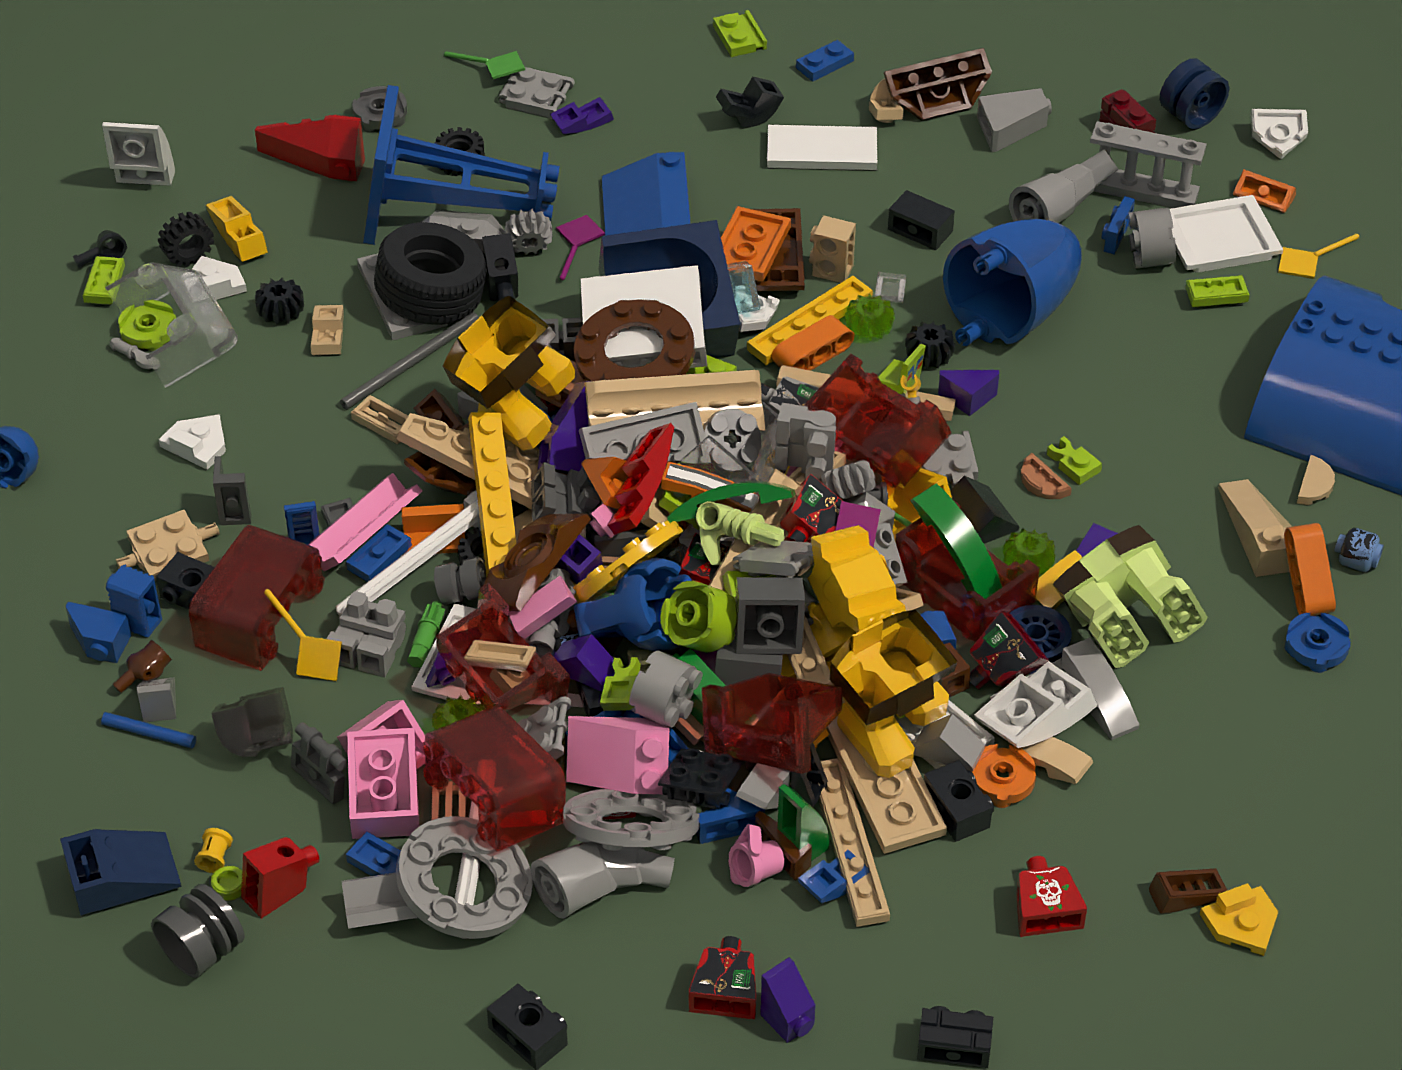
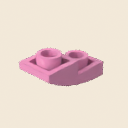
[589,503,617,539]

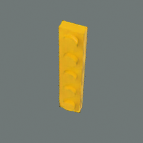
[747,276,873,365]

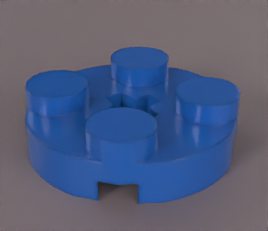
[1284,612,1351,673]

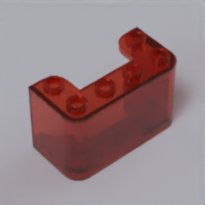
[804,354,952,489]
[895,499,1040,642]
[189,525,325,671]
[422,705,566,852]

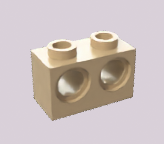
[809,215,856,283]

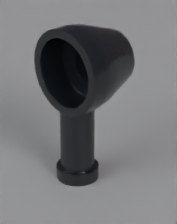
[73,230,127,269]

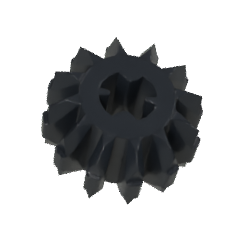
[255,277,304,325]
[905,321,955,369]

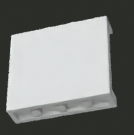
[581,265,707,368]

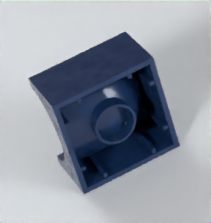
[598,220,740,358]

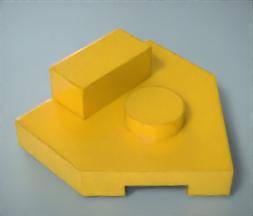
[1200,883,1278,956]

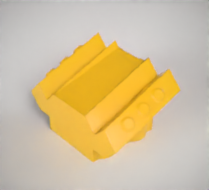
[807,525,906,632]

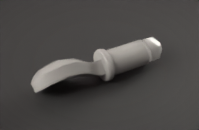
[110,337,160,369]

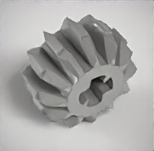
[505,209,553,256]
[821,460,876,500]

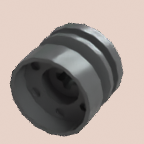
[151,884,245,978]

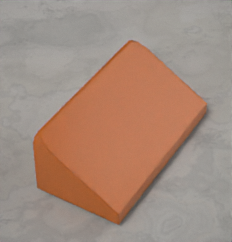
[1233,169,1296,213]

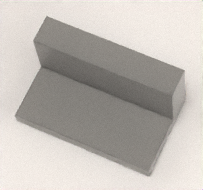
[341,872,417,929]

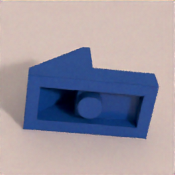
[696,788,765,844]

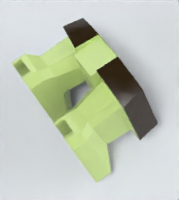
[1053,524,1208,668]

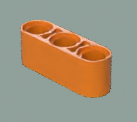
[771,315,855,371]
[1284,523,1336,616]

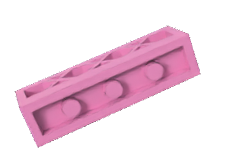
[305,473,422,571]

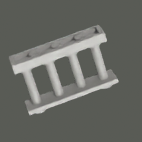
[1090,121,1207,208]

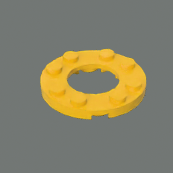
[573,520,683,604]

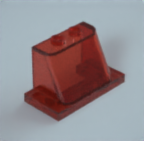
[436,583,570,716]
[702,673,842,774]

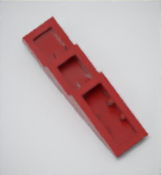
[607,423,674,535]

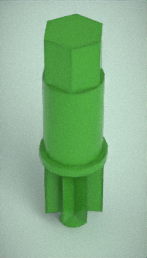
[407,601,445,668]

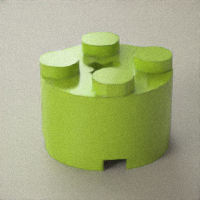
[660,581,737,653]

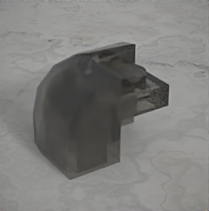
[211,687,293,757]

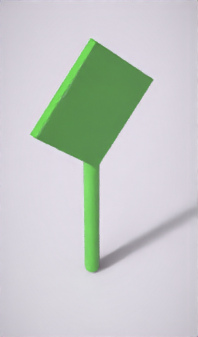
[444,51,525,79]

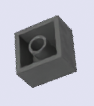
[734,577,805,654]

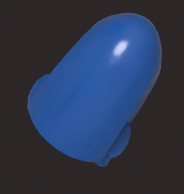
[943,219,1082,346]

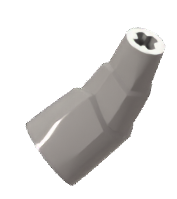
[1009,149,1119,223]
[531,842,675,919]

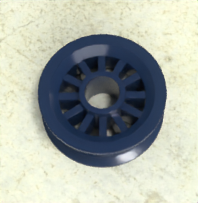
[1009,605,1072,675]

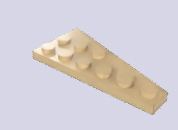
[396,413,567,509]

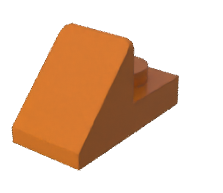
[581,457,628,510]

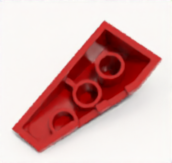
[255,115,365,181]

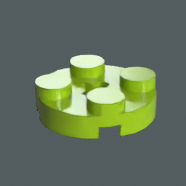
[118,300,178,352]

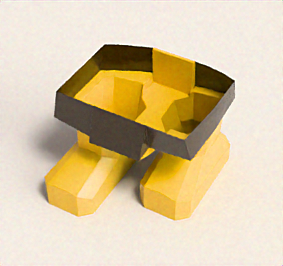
[443,296,575,451]
[829,609,957,778]

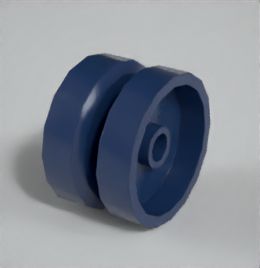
[1159,58,1230,129]

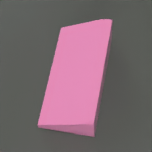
[508,576,577,639]

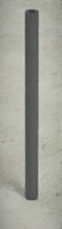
[340,312,479,410]

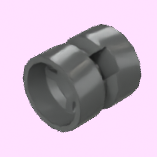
[434,557,486,606]

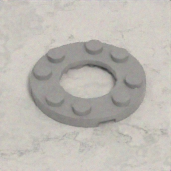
[563,789,699,851]
[396,816,533,939]

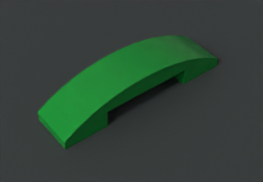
[667,481,796,523]
[910,483,1003,607]

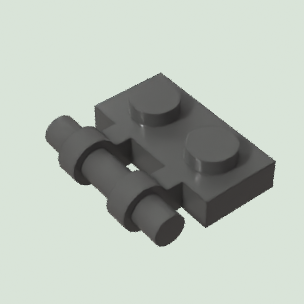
[291,722,348,804]

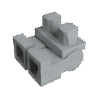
[774,403,836,481]
[326,591,406,677]

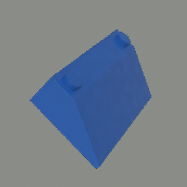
[602,152,691,236]

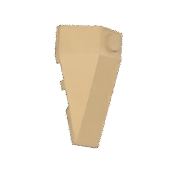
[1218,479,1292,577]

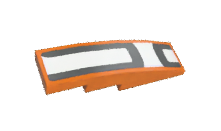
[661,461,759,513]

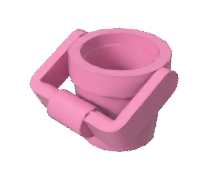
[728,824,785,887]

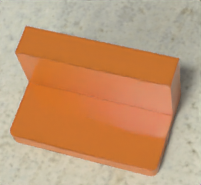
[402,504,466,554]

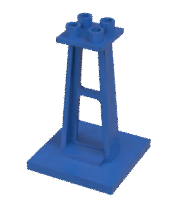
[363,85,560,245]

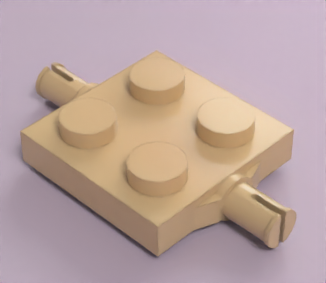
[116,510,220,581]

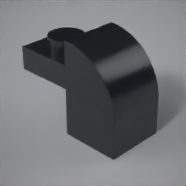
[716,76,784,127]

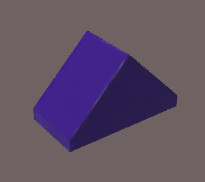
[938,370,999,416]
[548,634,615,692]

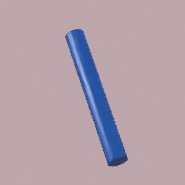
[101,712,197,748]

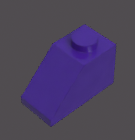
[760,957,815,1043]

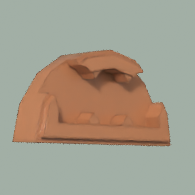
[1021,453,1072,499]

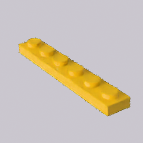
[468,412,516,577]

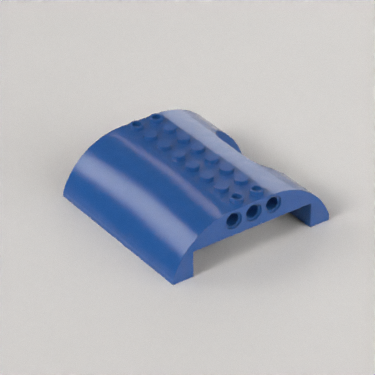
[1244,275,1402,495]

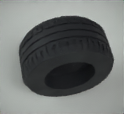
[374,222,487,325]

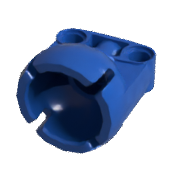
[573,558,692,652]

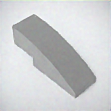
[1061,637,1139,740]

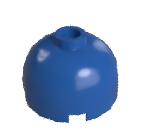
[0,426,39,488]

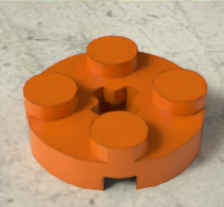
[972,744,1036,808]

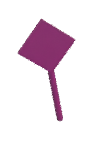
[556,215,605,281]
[835,501,881,547]

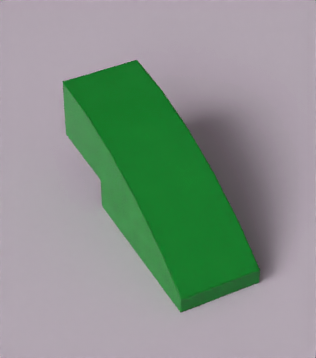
[777,784,829,861]

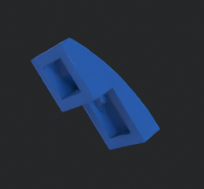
[798,850,869,903]

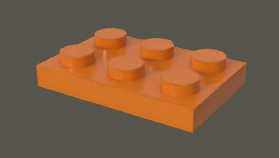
[721,206,791,282]

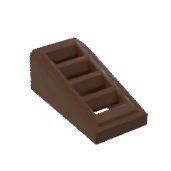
[755,811,812,881]
[1149,868,1228,914]

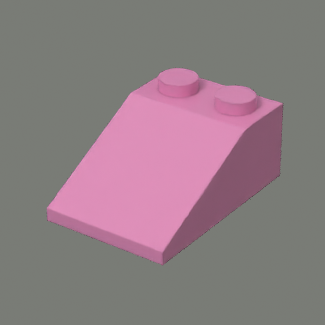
[566,716,670,795]
[347,728,419,839]

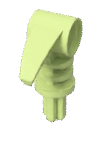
[696,501,785,566]

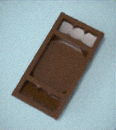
[746,208,805,291]
[478,514,591,612]

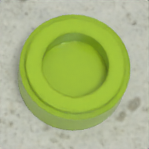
[211,866,242,901]

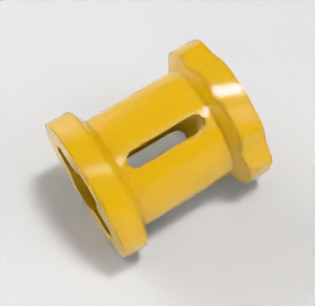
[194,828,233,873]

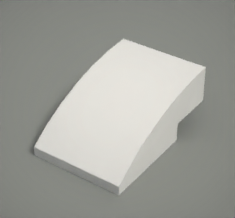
[102,122,175,186]
[974,661,1098,748]

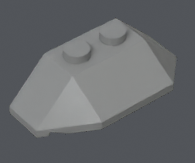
[421,210,515,266]

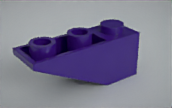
[538,381,591,474]

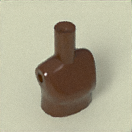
[113,640,172,693]

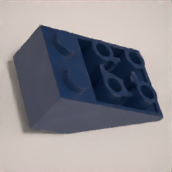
[60,829,182,915]

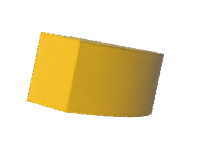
[206,196,268,262]

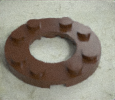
[574,299,695,381]

